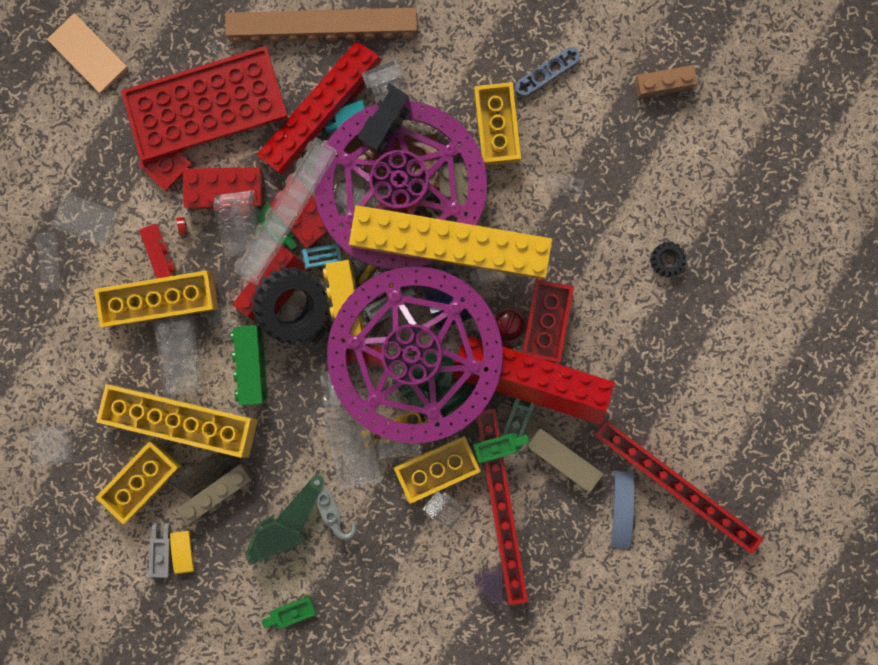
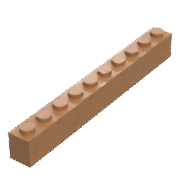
[225,8,417,43]

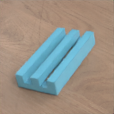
[301,244,343,270]

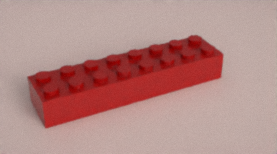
[451,335,615,425]

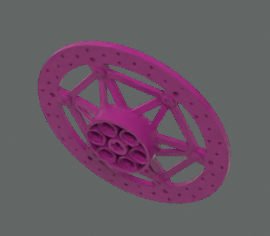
[315,101,487,270]
[327,267,503,443]

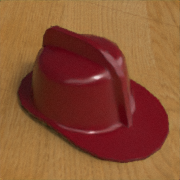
[495,306,525,349]

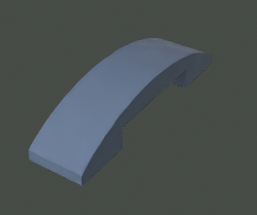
[611,470,634,548]

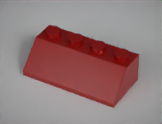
[232,244,312,322]

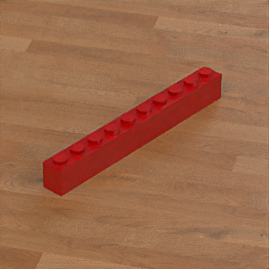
[477,408,528,605]
[593,420,764,554]

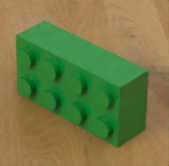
[231,325,268,405]

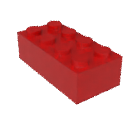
[183,167,264,210]
[521,279,574,363]

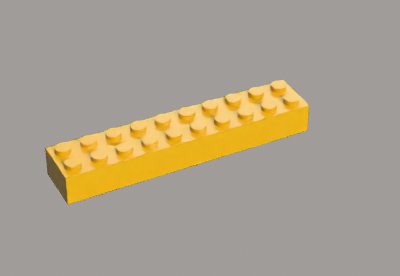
[349,205,552,280]

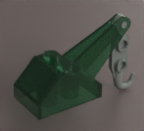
[245,475,357,565]

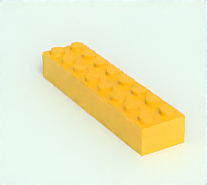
[96,384,258,458]

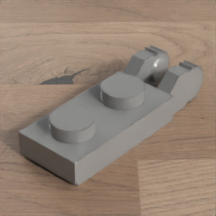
[149,523,171,578]

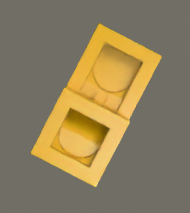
[170,531,195,575]

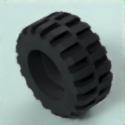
[252,267,330,344]

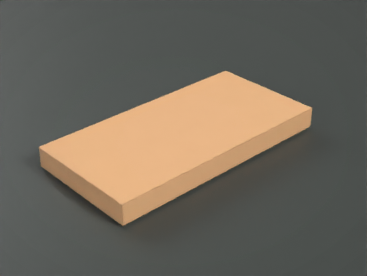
[47,13,128,94]

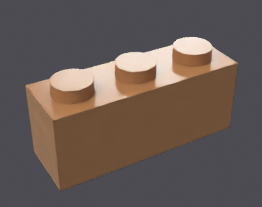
[634,65,698,99]

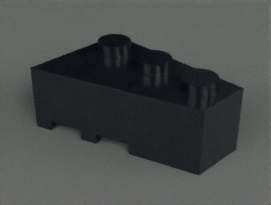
[357,83,412,156]

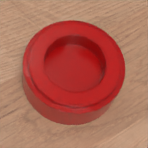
[176,217,187,237]

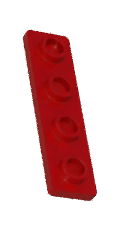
[139,224,176,279]

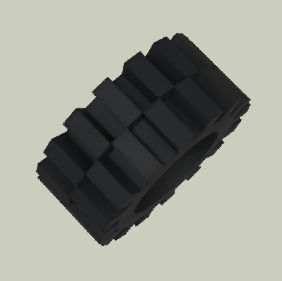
[650,242,687,277]

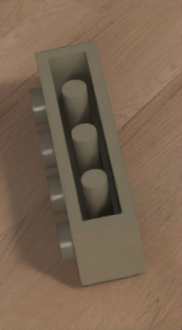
[526,428,603,493]
[176,463,255,525]

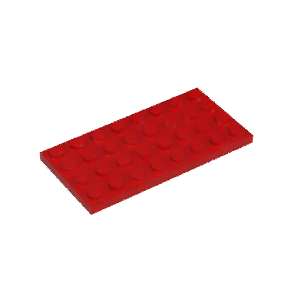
[121,46,288,163]

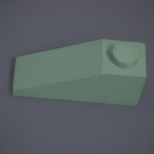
[502,398,535,437]

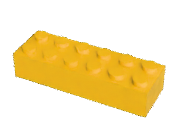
[94,271,219,327]

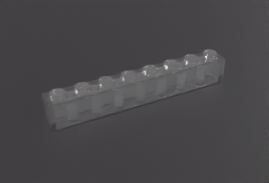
[234,137,338,285]

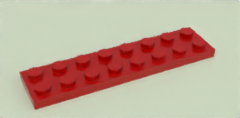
[257,41,382,175]

